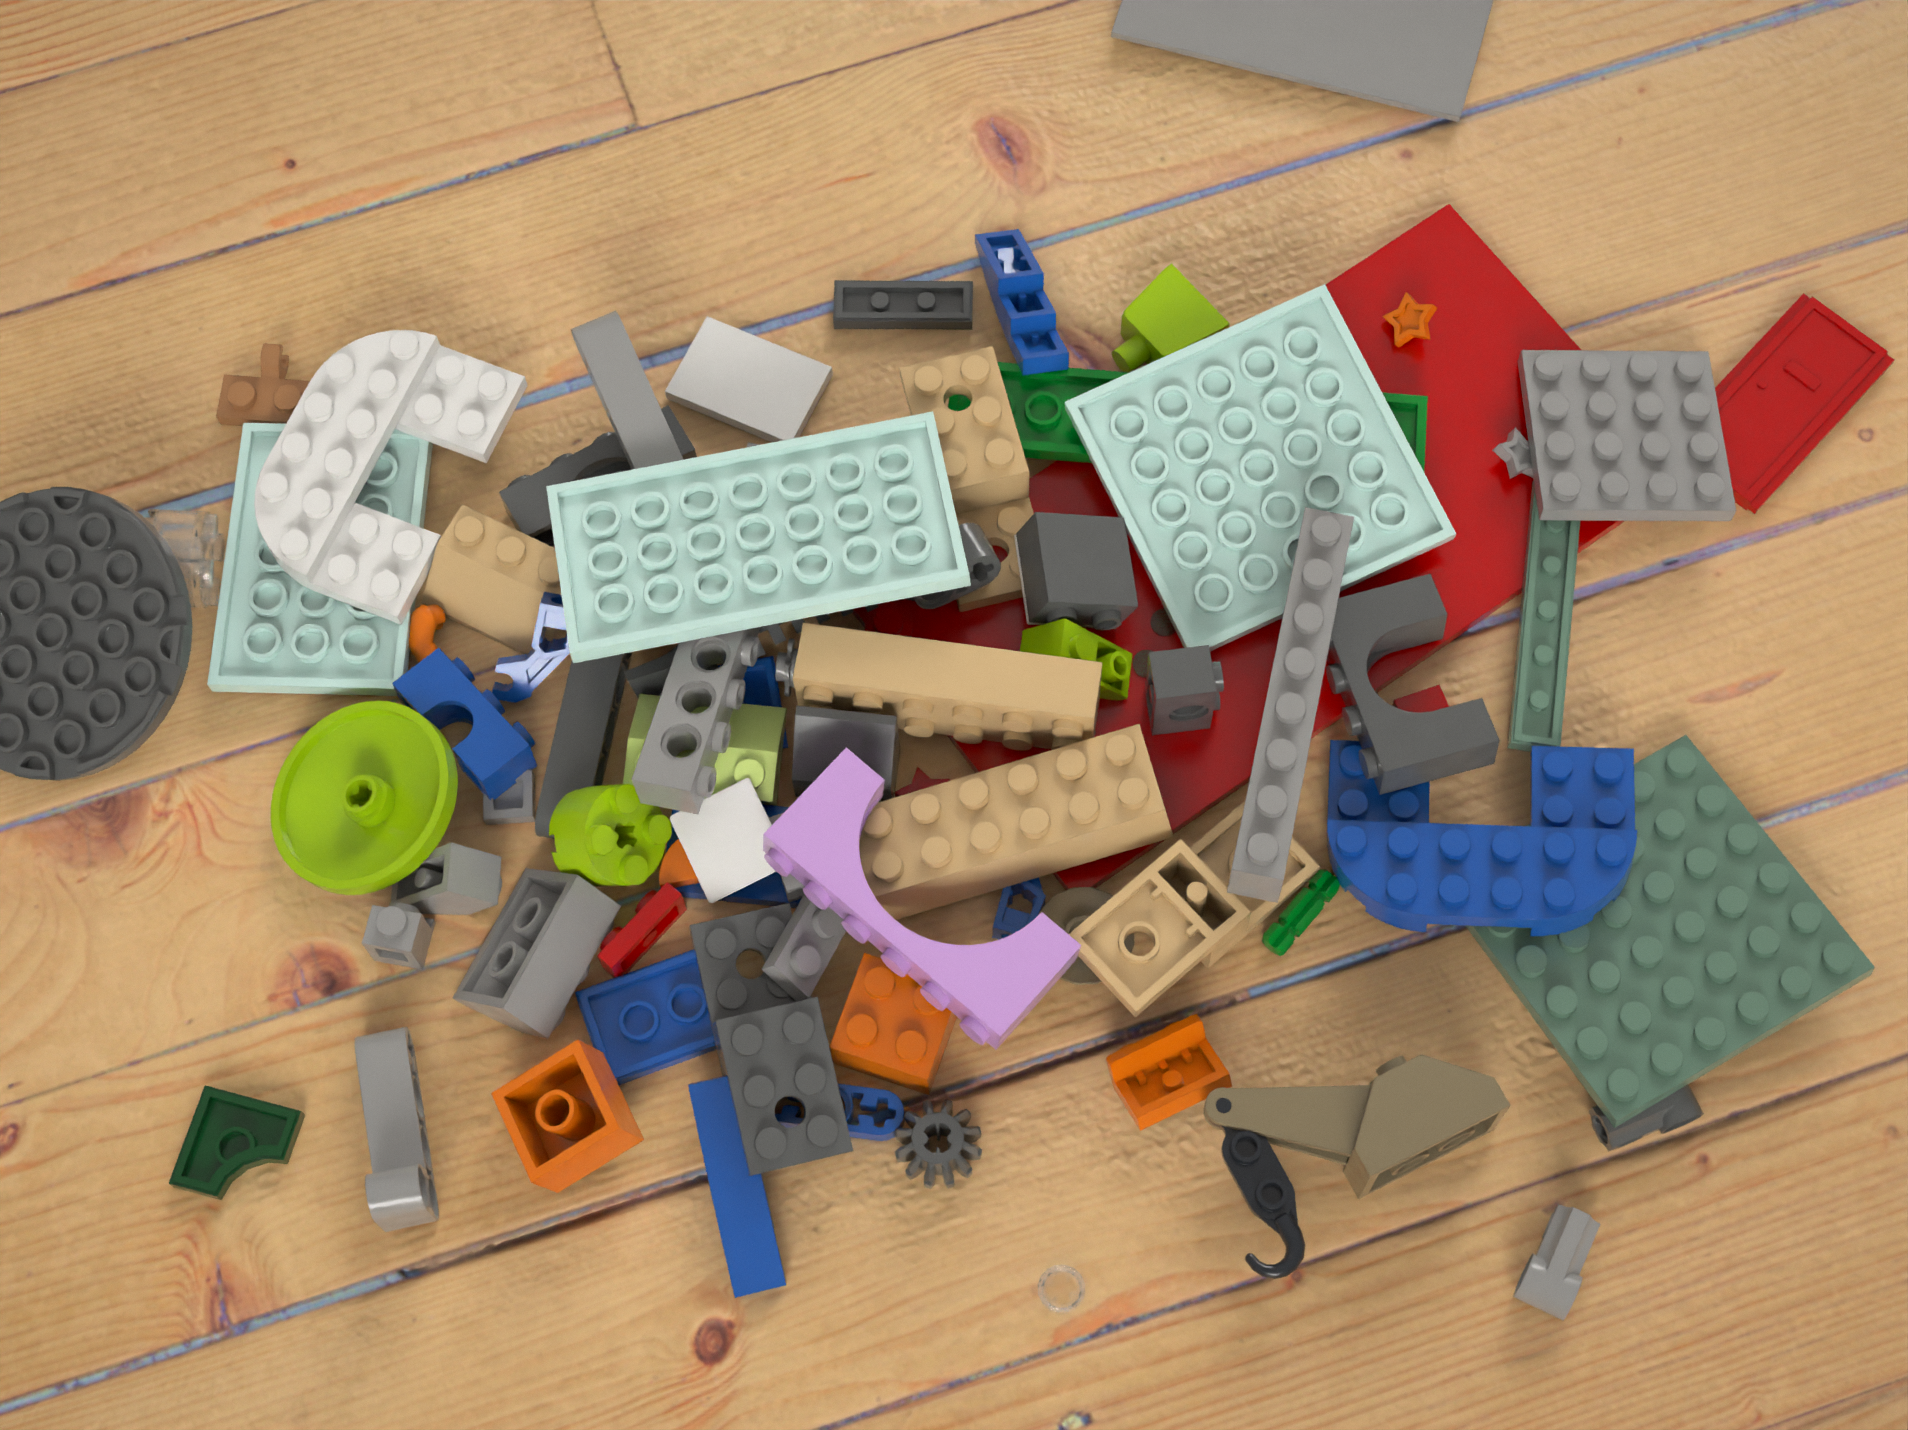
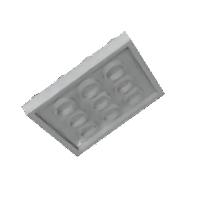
[1518,350,1736,521]

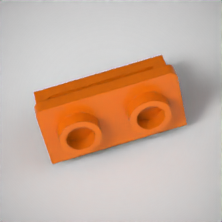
[1106,1014,1232,1131]

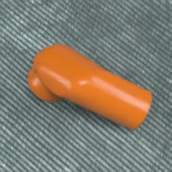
[409,604,446,662]

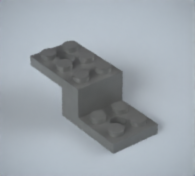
[689,903,853,1176]

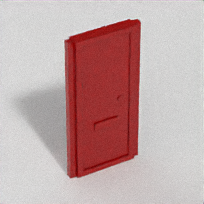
[1715,293,1895,514]

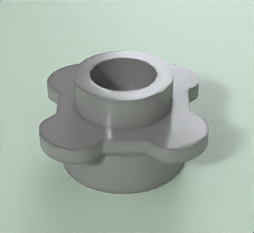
[775,638,798,697]

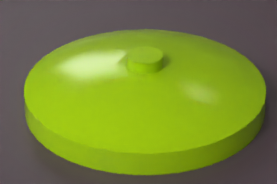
[270,701,458,895]

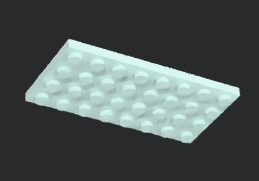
[546,411,971,663]

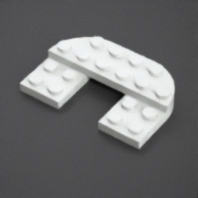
[254,330,528,624]

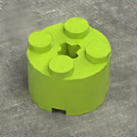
[549,784,672,886]

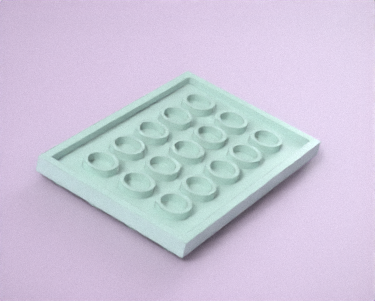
[207,423,433,696]

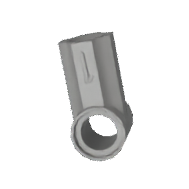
[1513,1204,1600,1321]

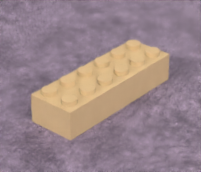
[793,623,1102,751]
[859,724,1173,920]

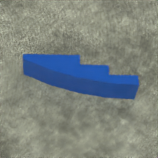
[975,229,1069,375]
[688,1075,786,1298]

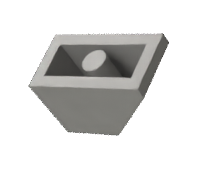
[391,842,502,915]

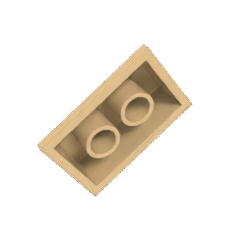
[422,504,567,654]

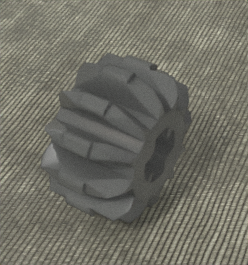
[895,1100,982,1189]

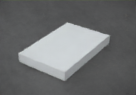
[665,316,833,442]

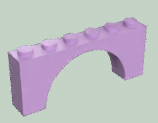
[763,748,1082,1050]

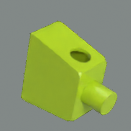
[1112,263,1230,372]

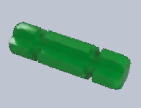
[1262,869,1340,956]

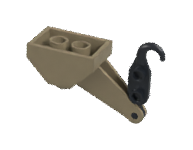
[1204,1055,1511,1279]

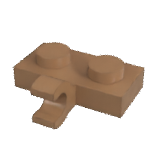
[216,343,310,426]

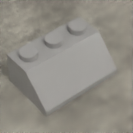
[453,868,621,1039]

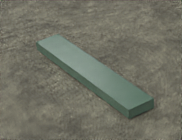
[1507,480,1580,752]

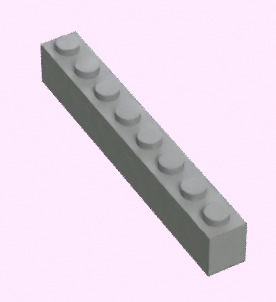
[1227,507,1354,903]

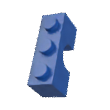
[392,648,537,800]

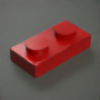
[597,882,687,978]

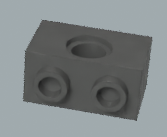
[1145,645,1224,736]

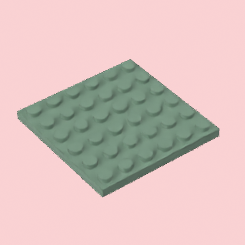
[1466,735,1875,1128]

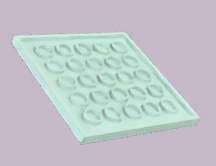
[1065,284,1456,651]

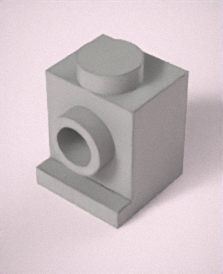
[362,902,435,970]

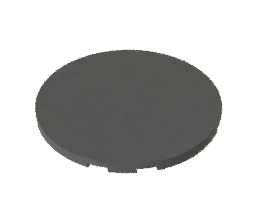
[0,487,192,781]

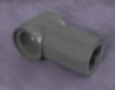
[1589,1084,1704,1152]

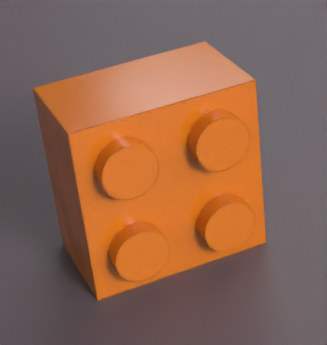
[829,953,957,1095]
[491,1039,644,1193]

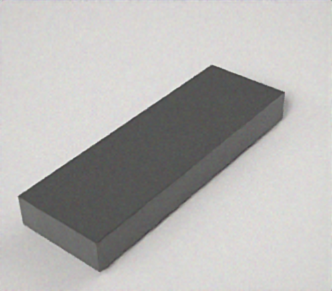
[833,280,973,330]

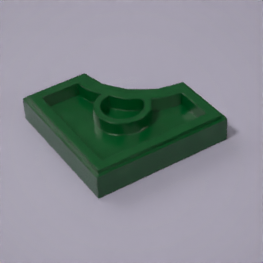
[169,1085,305,1200]

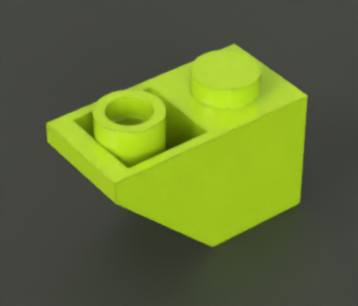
[1020,618,1132,700]

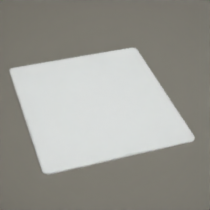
[670,778,776,903]

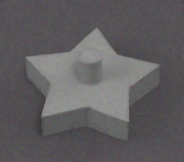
[1493,427,1533,479]

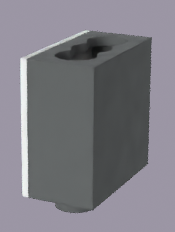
[1014,512,1138,631]

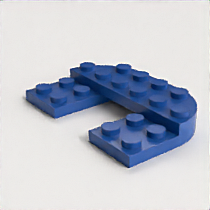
[1327,740,1637,936]

